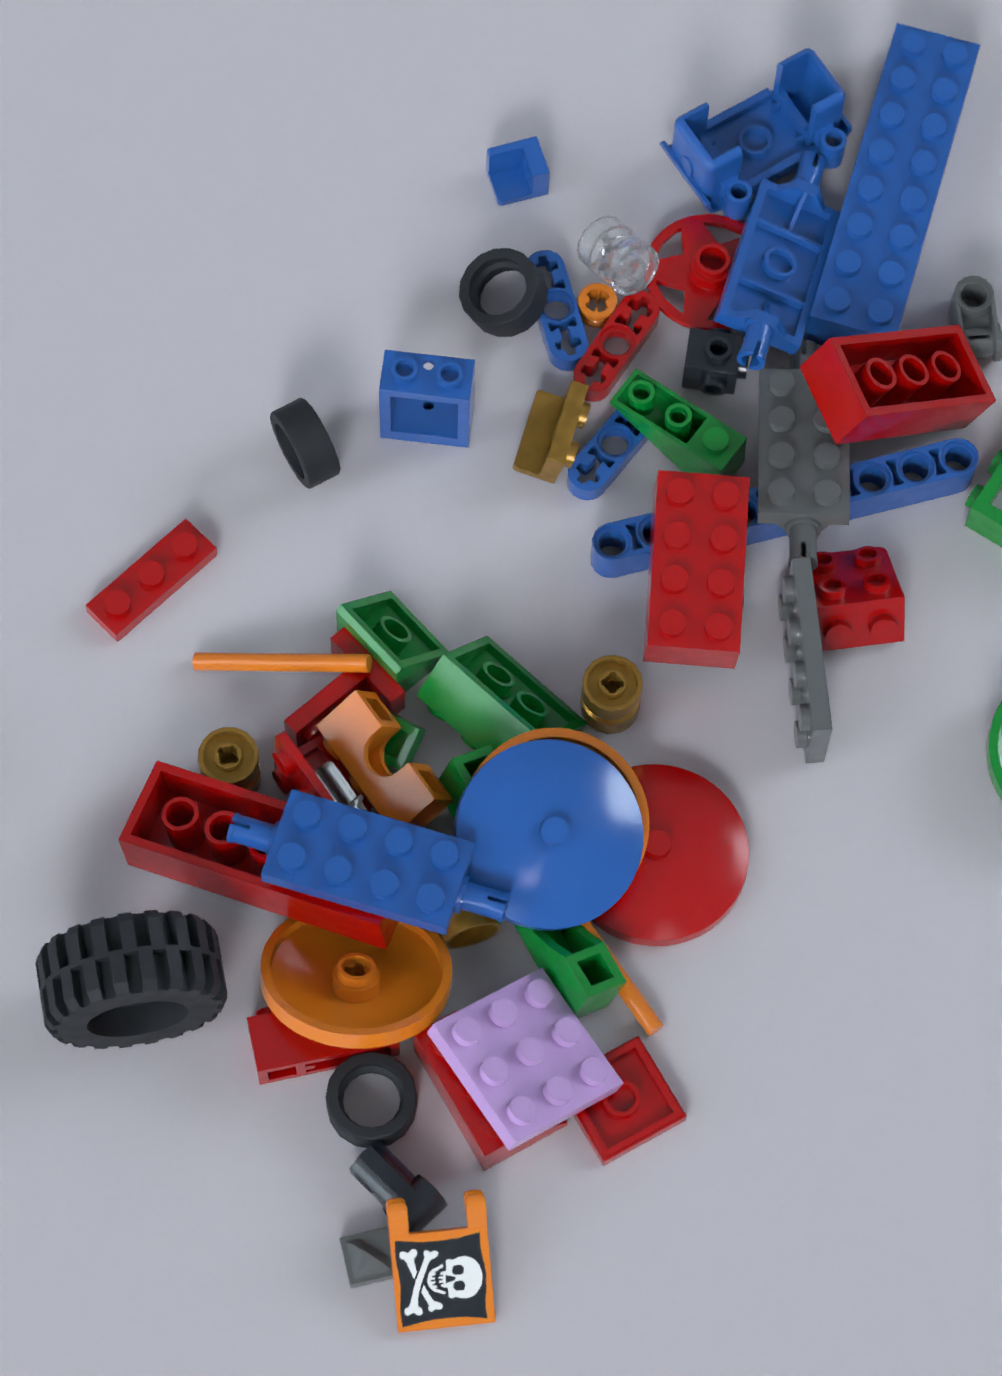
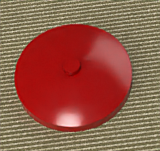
[591,764,749,946]

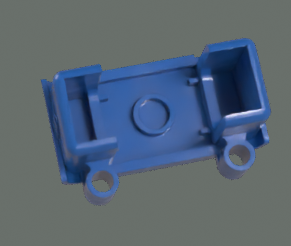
[660,48,852,221]

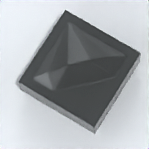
[340,1227,393,1288]

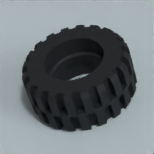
[35,910,228,1049]

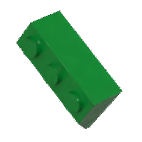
[416,636,587,751]

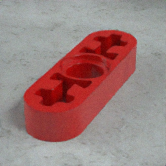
[573,290,660,402]

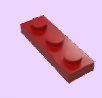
[85,519,218,642]

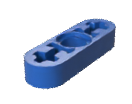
[525,250,588,371]
[567,410,648,500]

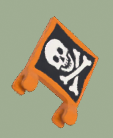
[386,1189,496,1333]

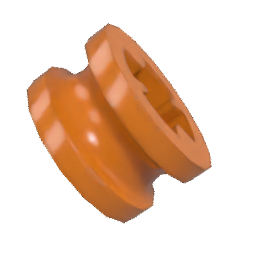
[577,283,617,328]

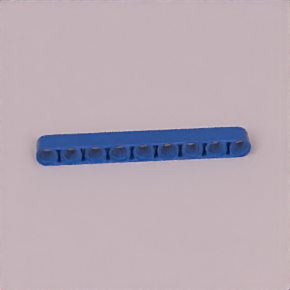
[590,438,979,578]

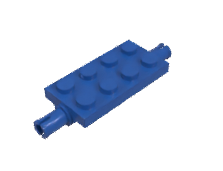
[713,151,840,370]
[227,789,511,935]

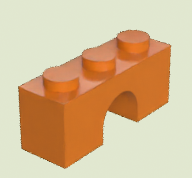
[316,690,454,827]

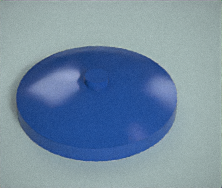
[453,739,643,931]

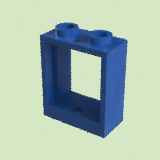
[379,350,475,448]

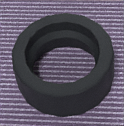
[459,248,548,337]
[270,398,341,489]
[325,1051,417,1148]

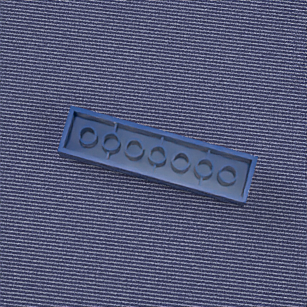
[805,23,980,345]

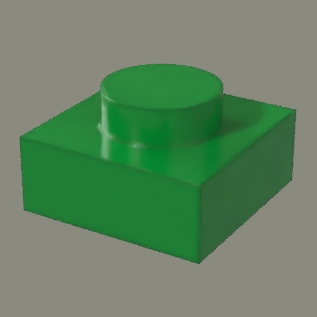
[384,711,426,770]

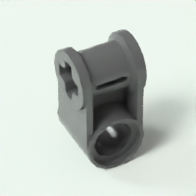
[949,276,1002,362]

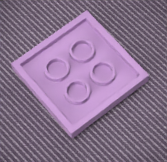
[427,968,623,1151]

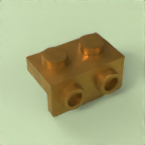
[513,380,591,484]

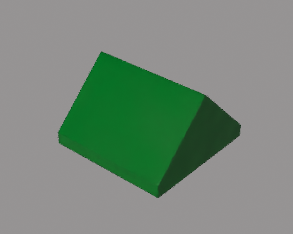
[336,590,449,693]

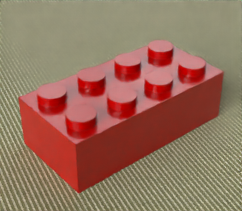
[799,324,996,444]
[643,470,750,669]

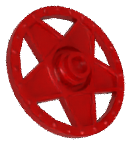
[644,214,744,331]

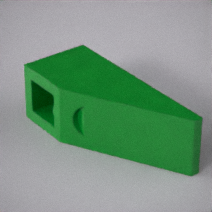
[610,368,747,476]

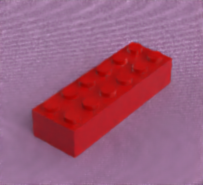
[118,760,399,950]

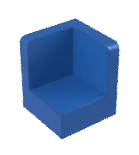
[486,136,550,206]

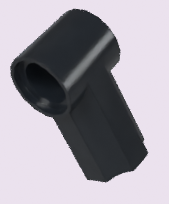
[349,1140,448,1232]

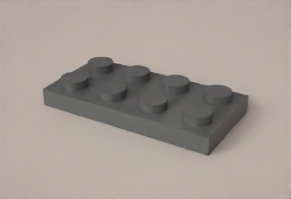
[778,557,833,763]

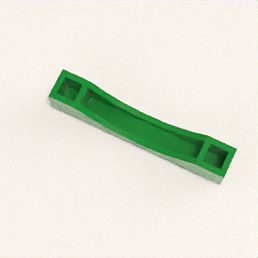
[439,745,627,1018]

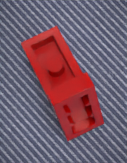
[284,627,405,748]

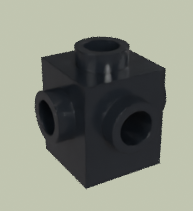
[681,328,749,396]

